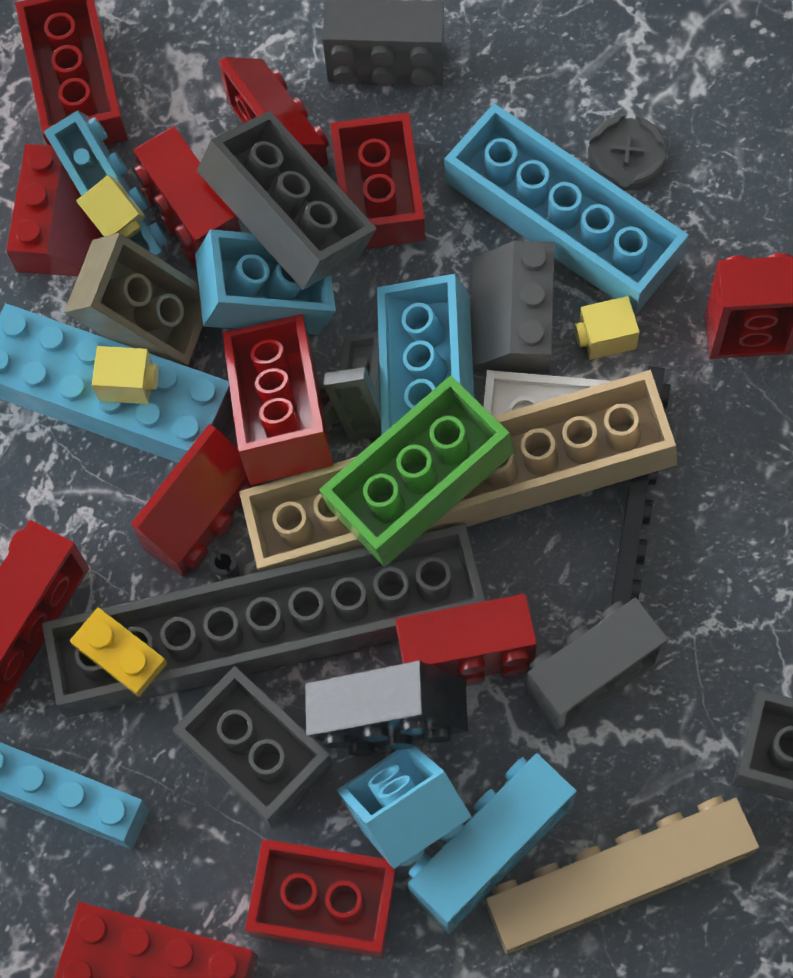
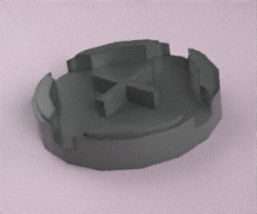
[587,115,667,191]

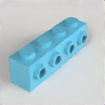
[43,111,169,259]

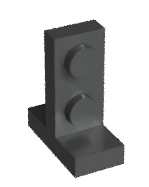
[323,331,381,441]

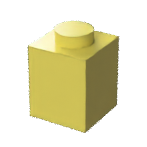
[76,175,146,239]
[574,296,640,360]
[92,346,159,404]

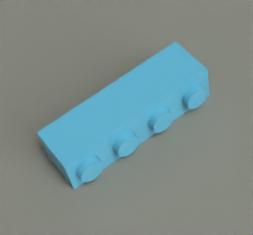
[0,742,150,850]

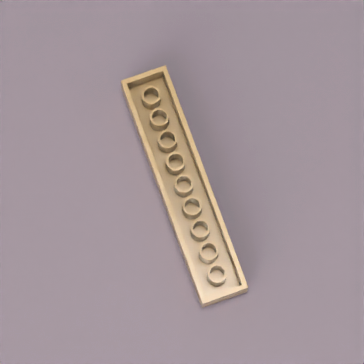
[239,370,677,572]

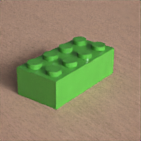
[319,375,515,567]

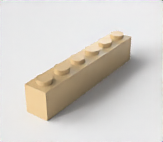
[486,796,759,956]

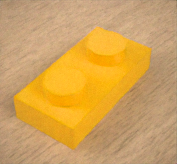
[69,607,167,697]

